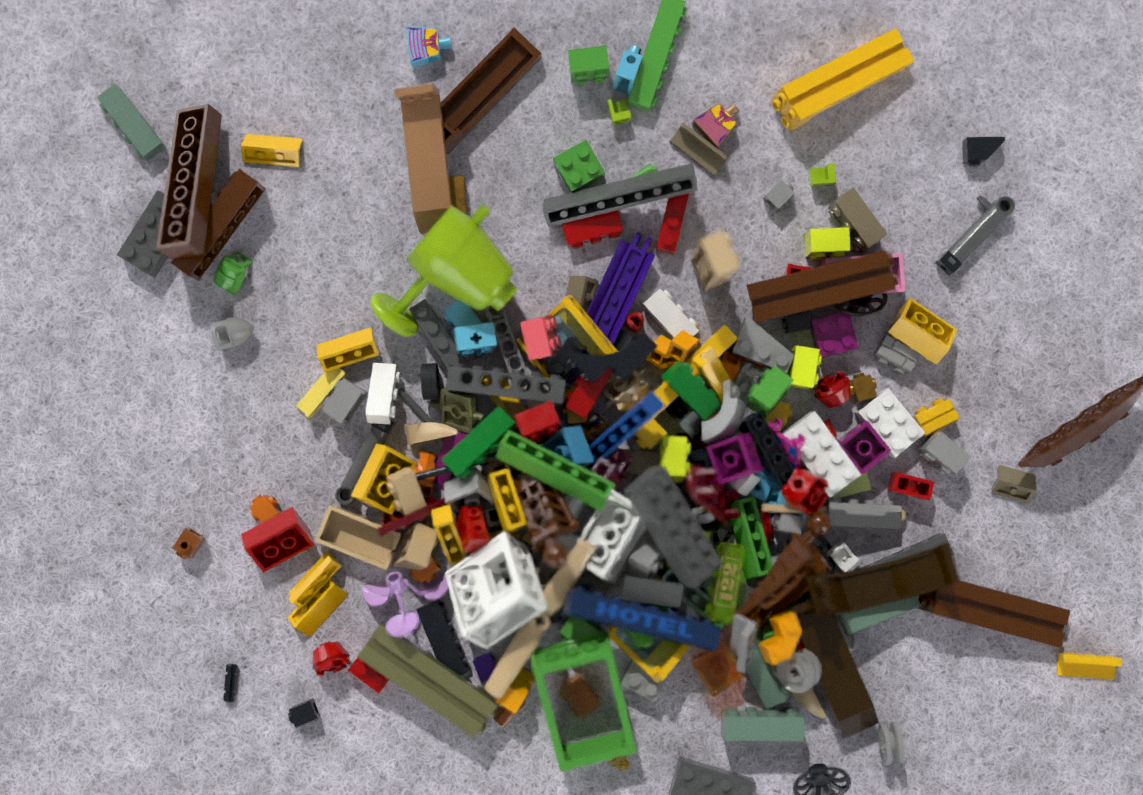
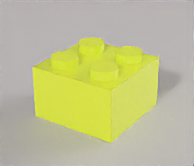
[804,227,850,261]
[787,345,822,390]
[659,436,690,483]

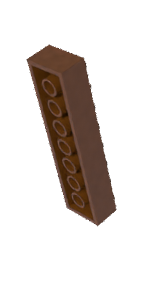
[156,104,222,259]

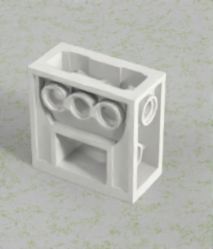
[556,490,648,583]
[445,531,548,649]

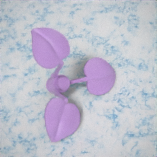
[362,572,449,638]

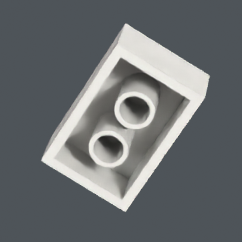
[855,388,925,458]

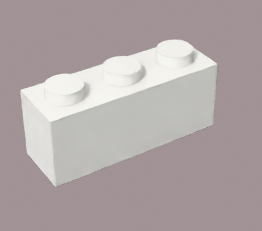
[642,288,699,339]
[365,363,400,424]

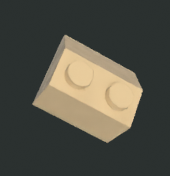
[393,523,438,570]

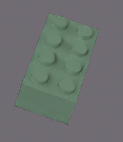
[721,707,804,741]

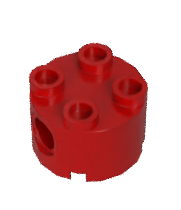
[782,468,829,515]

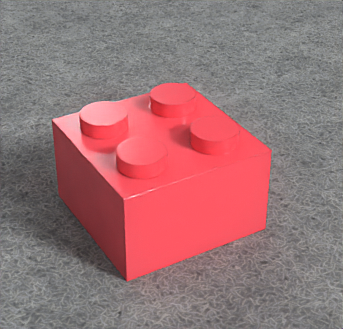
[520,314,562,360]

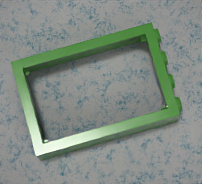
[531,631,637,771]

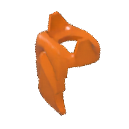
[414,449,437,497]

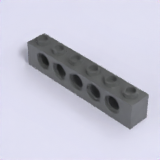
[446,363,566,404]

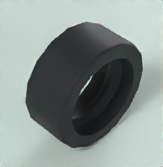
[421,363,440,400]

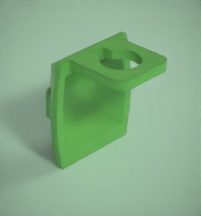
[213,251,252,295]

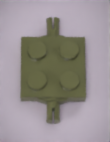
[430,388,486,433]

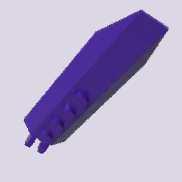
[566,232,655,386]

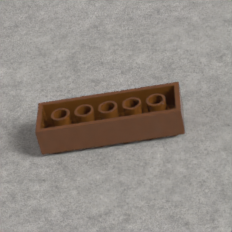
[170,169,266,281]

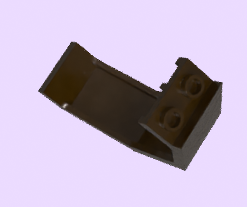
[806,542,961,616]

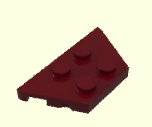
[377,497,448,536]

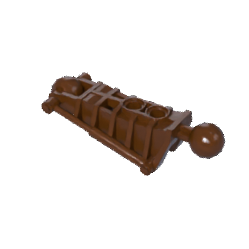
[497,463,581,568]
[734,511,831,631]

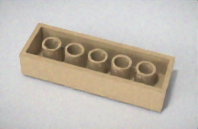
[690,230,741,292]

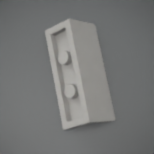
[730,614,757,673]

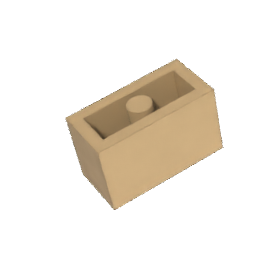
[386,467,426,516]

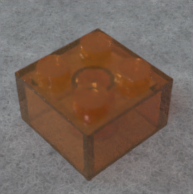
[690,640,746,697]

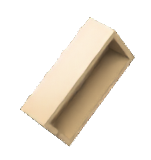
[315,504,404,570]

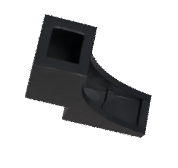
[565,332,658,383]

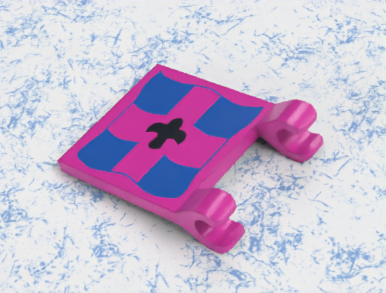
[768,417,806,470]

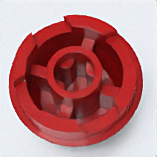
[813,371,851,408]
[312,642,350,676]

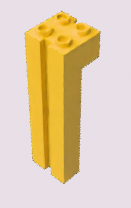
[771,28,915,132]
[634,324,738,450]

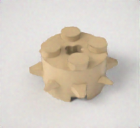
[603,369,650,412]

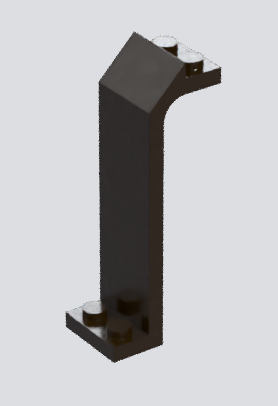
[787,598,879,739]

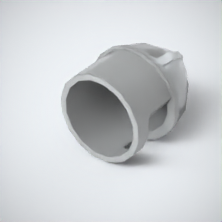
[210,317,254,351]

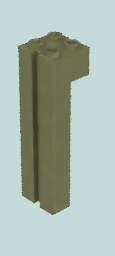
[358,622,498,738]

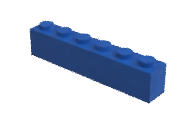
[584,391,665,471]

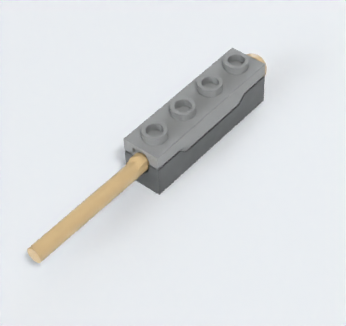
[762,498,906,529]

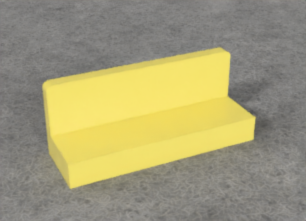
[296,368,349,418]

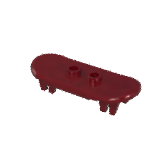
[687,464,741,525]

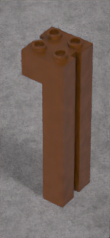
[441,28,542,155]
[747,250,899,323]
[918,581,1071,648]

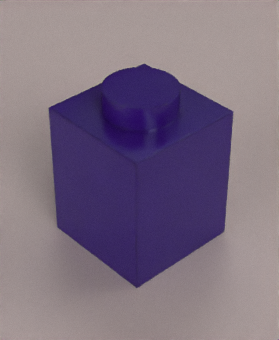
[472,651,497,683]

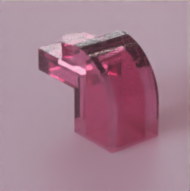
[590,447,634,486]

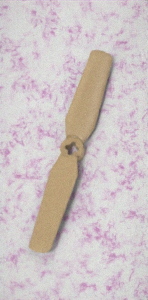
[485,540,595,698]

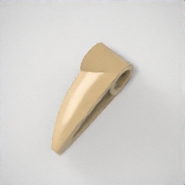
[405,422,459,445]
[792,688,826,719]

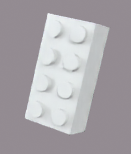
[781,411,861,498]

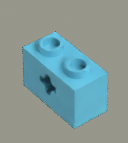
[453,322,497,356]

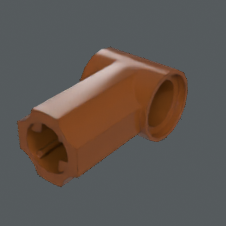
[493,698,526,728]

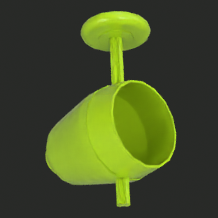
[370,204,518,337]

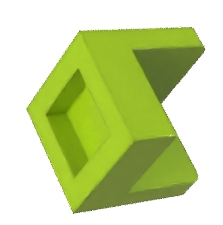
[607,99,631,126]
[809,164,836,187]

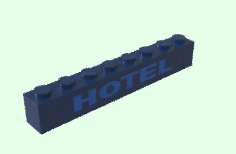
[563,587,721,651]

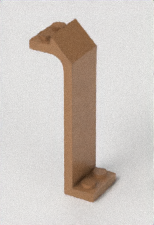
[394,83,452,234]

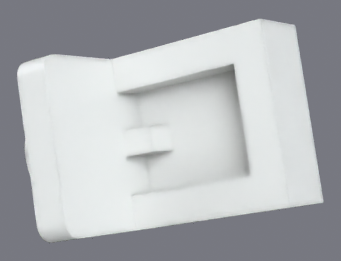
[827,540,861,572]

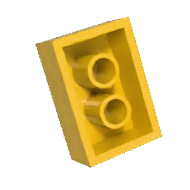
[888,297,958,364]
[351,444,417,515]

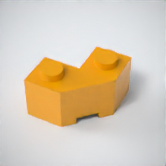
[646,330,699,369]
[758,610,802,666]
[495,666,535,714]

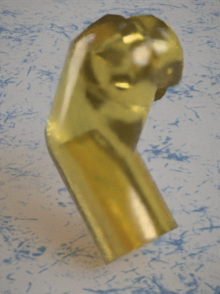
[609,756,629,771]

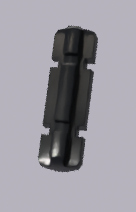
[223,663,238,702]

